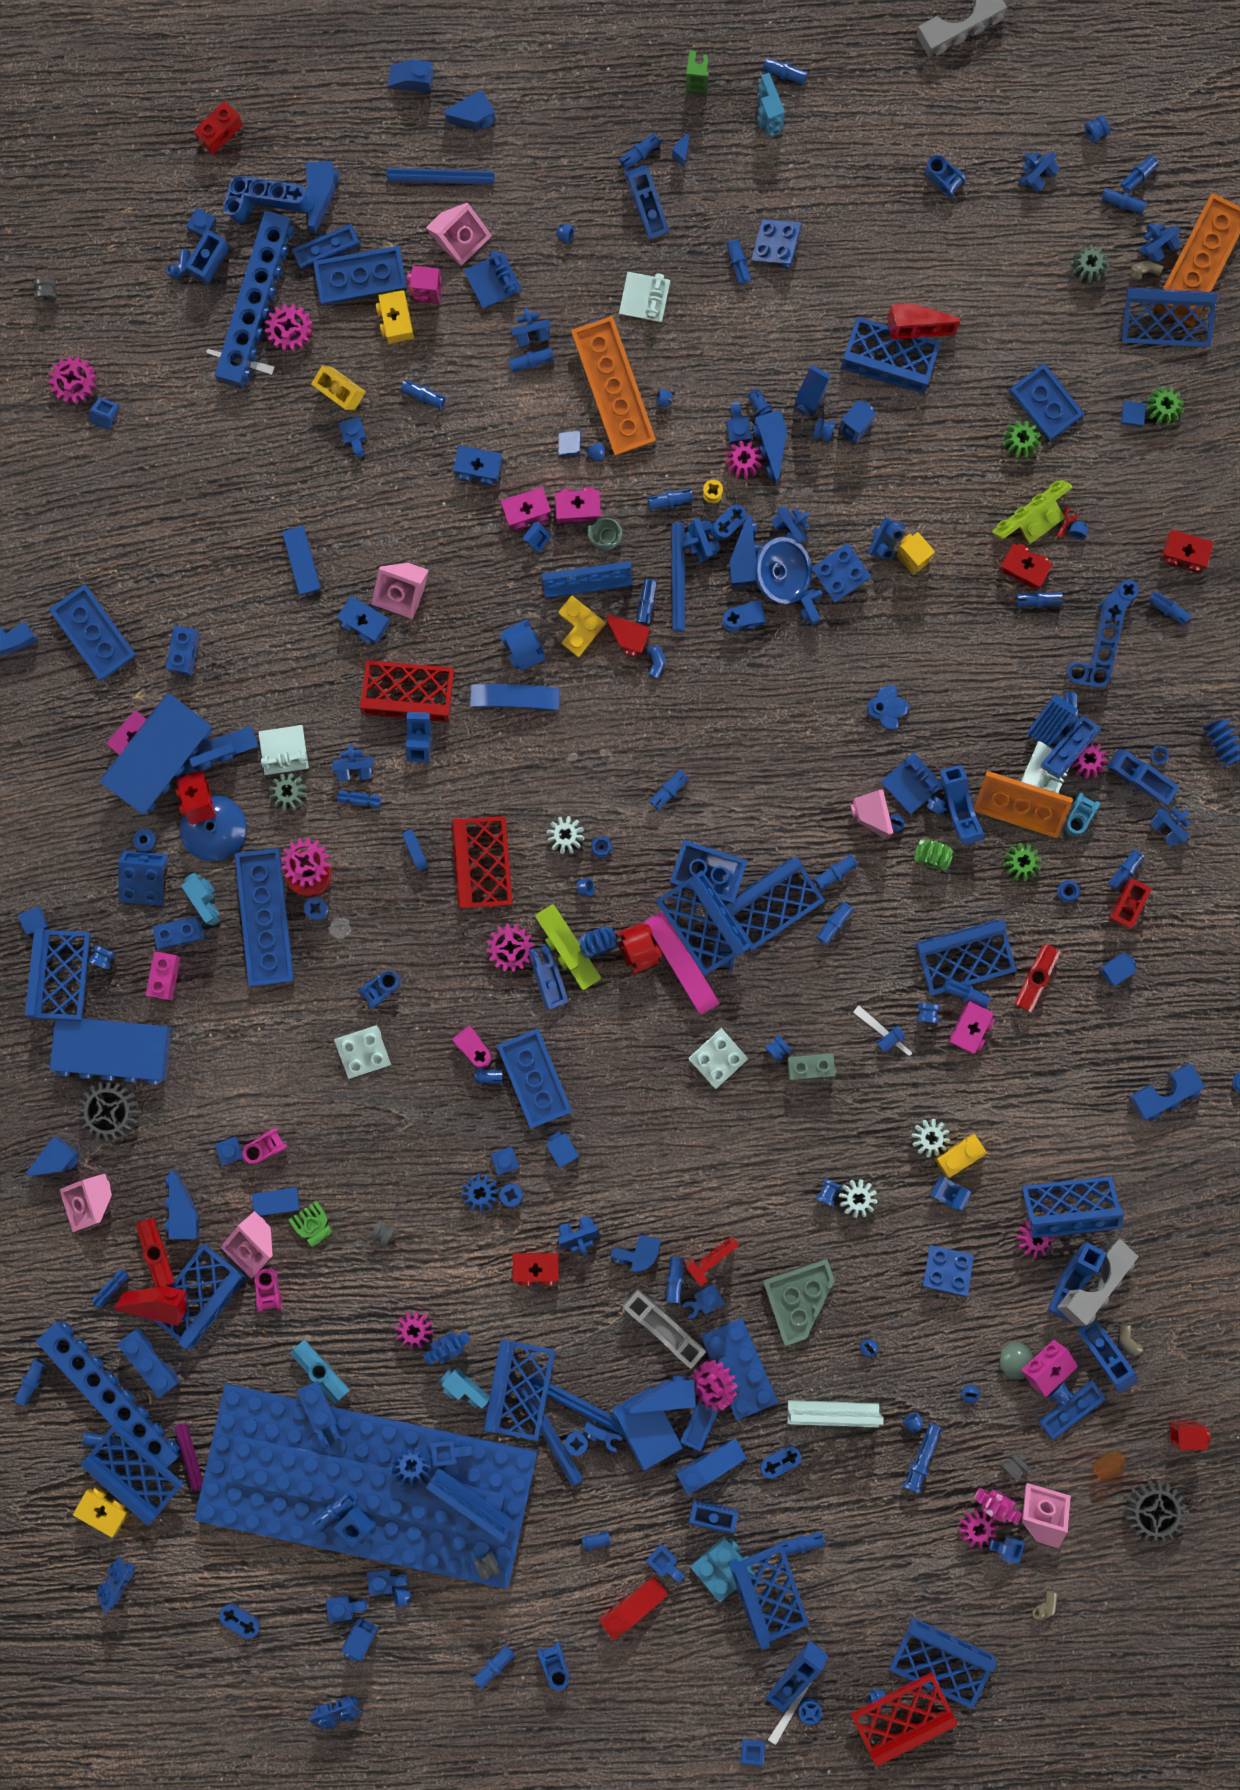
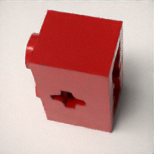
[193,101,243,155]
[1160,529,1214,573]
[998,543,1053,591]
[175,771,216,825]
[1107,878,1152,930]
[513,1252,559,1286]
[1169,1421,1211,1450]

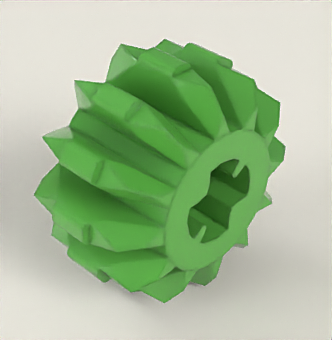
[1146,387,1184,425]
[1003,420,1041,458]
[914,839,953,870]
[1003,843,1042,881]

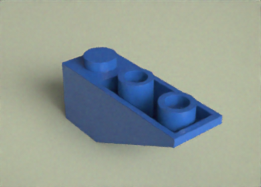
[752,410,787,485]
[729,515,759,588]
[165,1170,200,1239]

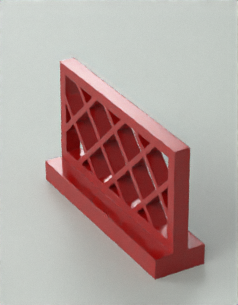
[359,660,454,723]
[451,816,513,910]
[684,1235,739,1286]
[850,1672,958,1767]

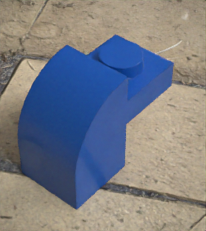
[406,712,431,763]
[611,1234,661,1272]

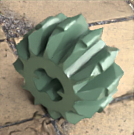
[1071,245,1109,284]
[269,773,307,811]

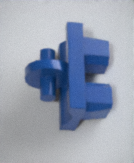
[1018,151,1060,192]
[1138,223,1181,263]
[510,307,551,347]
[771,506,810,543]
[868,517,905,560]
[681,518,720,563]
[332,744,374,782]
[1150,806,1190,847]
[558,1216,601,1257]

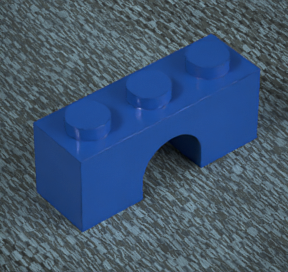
[1129,1064,1205,1122]
[117,1328,181,1398]

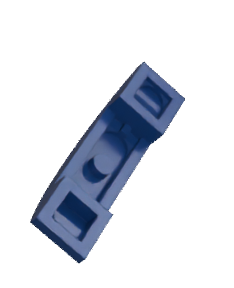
[470,684,560,711]

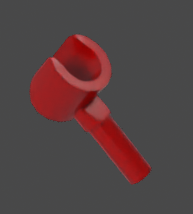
[1057,506,1078,538]

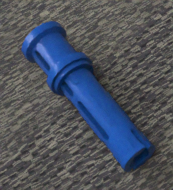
[902,1422,943,1494]

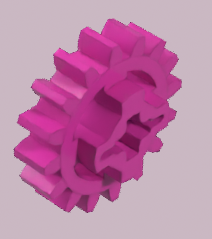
[265,304,313,352]
[48,356,97,405]
[281,837,331,887]
[486,924,535,972]
[691,1360,738,1411]
[974,1488,1023,1524]

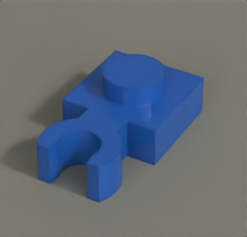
[682,1283,725,1319]

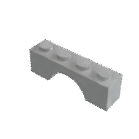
[916,0,1007,57]
[1057,1238,1139,1326]
[623,1289,706,1369]

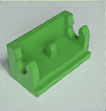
[686,50,709,94]

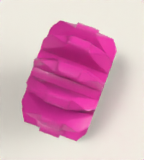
[725,441,763,479]
[1070,741,1108,779]
[1016,1220,1055,1258]
[395,1311,434,1350]
[958,1508,998,1549]

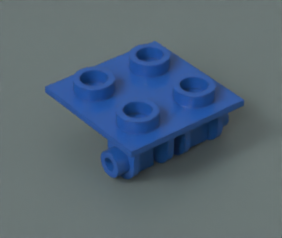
[751,219,802,269]
[464,251,522,309]
[812,543,871,603]
[881,753,942,815]
[922,1245,974,1297]
[97,1556,135,1614]
[308,1695,363,1730]

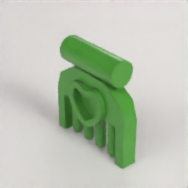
[289,1200,333,1247]

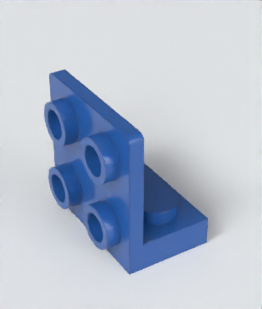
[118,850,168,906]

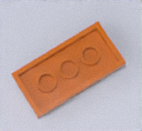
[973,771,1073,838]

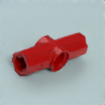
[1014,944,1061,1013]
[135,1218,175,1287]

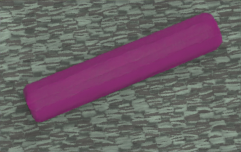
[175,1423,203,1490]

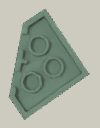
[763,1259,835,1346]

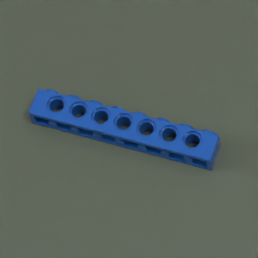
[214,211,294,389]
[36,1321,182,1474]

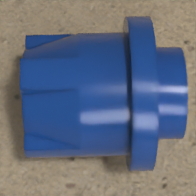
[1047,1381,1073,1406]

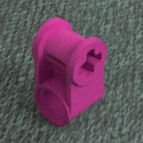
[452,1025,492,1068]
[243,1127,288,1164]
[255,1267,282,1313]

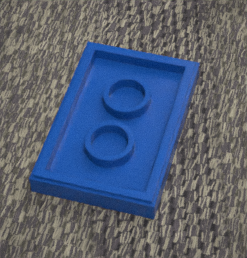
[1009,363,1085,442]
[611,1387,682,1471]

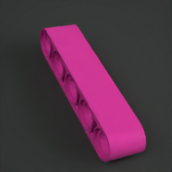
[644,911,719,1016]

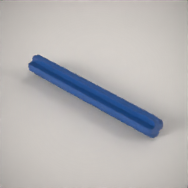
[386,168,495,185]
[671,523,685,632]
[528,1376,624,1436]
[516,1382,583,1486]

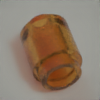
[1091,1450,1127,1482]

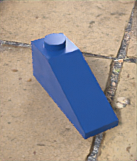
[306,161,339,234]
[624,165,669,239]
[794,364,831,416]
[1078,1319,1138,1394]
[623,1375,696,1414]
[676,1438,747,1495]
[765,1641,828,1713]

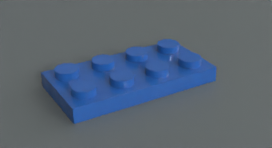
[313,246,407,306]
[49,584,137,681]
[497,1028,572,1129]
[700,1318,778,1420]

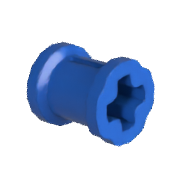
[815,1178,843,1207]

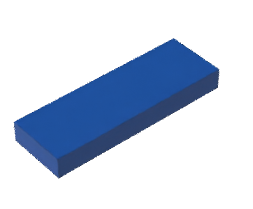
[291,224,360,271]
[282,526,321,596]
[1041,716,1101,779]
[1038,1380,1106,1440]

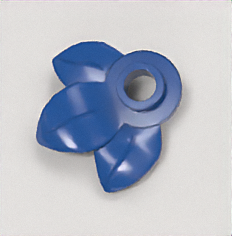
[867,685,910,729]

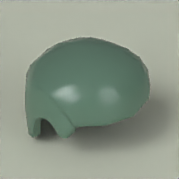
[588,518,623,551]
[999,1342,1033,1380]

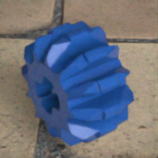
[579,927,618,958]
[461,1174,500,1212]
[391,1449,431,1490]

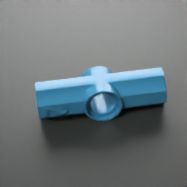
[290,1339,350,1404]

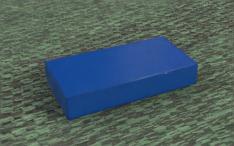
[252,1187,300,1216]
[680,1400,719,1452]

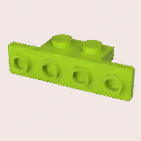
[992,480,1072,544]
[535,904,601,990]

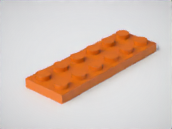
[1152,193,1240,329]
[571,316,656,456]

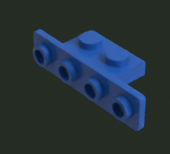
[178,726,258,777]

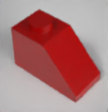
[606,614,650,658]

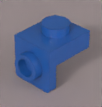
[800,589,823,626]
[930,1176,971,1211]

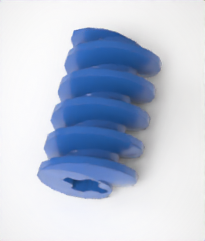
[1202,719,1240,768]

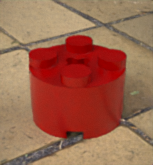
[285,851,332,898]
[616,923,662,974]

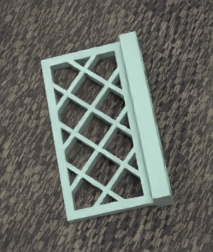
[787,1400,883,1427]

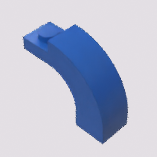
[940,765,984,845]
[1047,1242,1106,1321]

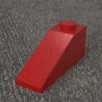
[887,303,960,340]
[114,1286,187,1326]
[600,1575,668,1641]

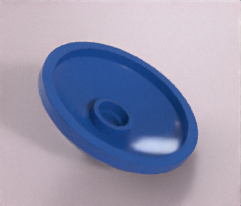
[755,537,812,604]
[180,795,247,861]

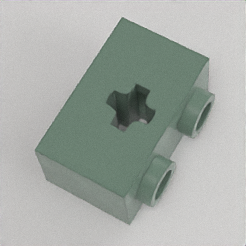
[787,1053,835,1080]

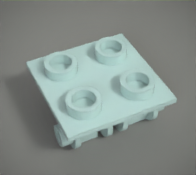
[619,272,670,322]
[259,725,309,775]
[1021,741,1069,794]
[334,1025,391,1079]
[688,1028,748,1089]

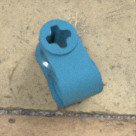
[1063,792,1100,837]

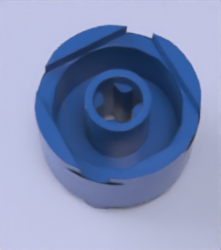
[500,619,546,670]

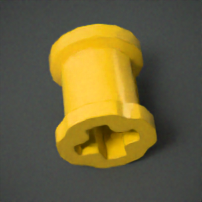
[703,479,723,504]

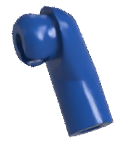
[166,250,191,279]
[646,645,666,679]

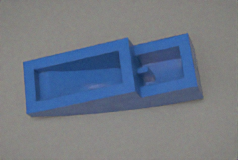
[0,622,38,656]
[1106,749,1179,806]

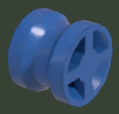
[1084,115,1111,143]
[812,417,836,443]
[304,897,329,921]
[88,945,116,970]
[917,1003,941,1023]
[764,1035,792,1063]
[500,1184,523,1207]
[565,1431,588,1456]
[798,1697,822,1725]

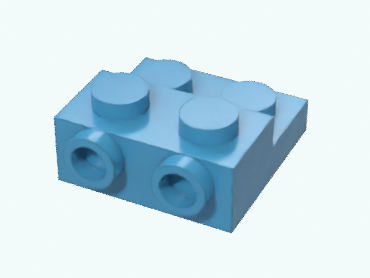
[757,73,785,136]
[181,873,220,926]
[439,1367,490,1409]
[690,1536,755,1602]

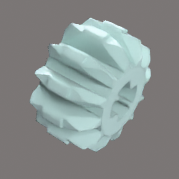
[547,816,584,854]
[911,1119,950,1157]
[839,1179,877,1218]

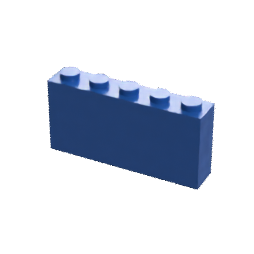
[99,692,212,815]
[50,1019,171,1085]

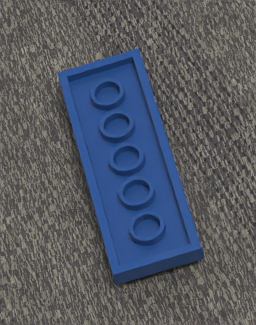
[235,848,294,987]

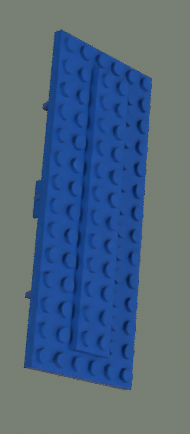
[194,1383,537,1589]

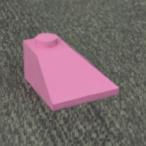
[426,203,492,266]
[371,563,429,619]
[850,789,893,839]
[59,1174,112,1232]
[220,1211,273,1279]
[1022,1483,1071,1548]

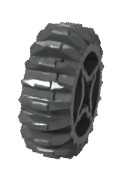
[77,1081,139,1142]
[1125,1480,1187,1544]

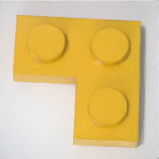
[558,596,606,658]

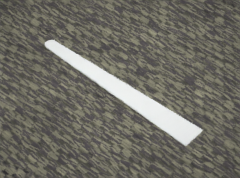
[206,349,274,375]
[853,1006,912,1056]
[768,1683,811,1745]

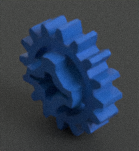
[423,1331,471,1365]

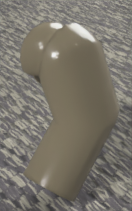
[1130,260,1163,280]
[1119,1325,1143,1357]
[1032,1590,1058,1621]

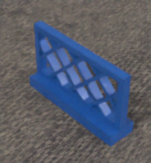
[1122,287,1218,347]
[841,317,941,394]
[542,561,633,599]
[724,856,825,951]
[656,871,751,976]
[915,919,1017,996]
[25,928,91,1021]
[1022,1176,1124,1238]
[153,1243,247,1349]
[483,1339,556,1441]
[80,1423,184,1526]
[425,1468,514,1542]
[728,1543,809,1650]
[889,1617,997,1709]

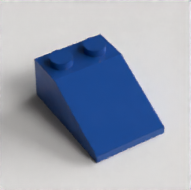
[669,840,748,904]

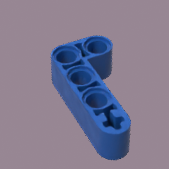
[223,176,314,224]
[1066,600,1125,687]

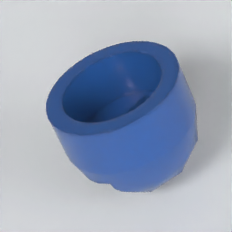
[556,224,575,243]
[656,389,673,407]
[586,442,605,461]
[1069,521,1088,540]
[1150,746,1169,764]
[890,814,905,833]
[576,878,594,897]
[860,1339,878,1358]
[961,1385,980,1404]
[903,1413,923,1433]
[393,1588,411,1607]

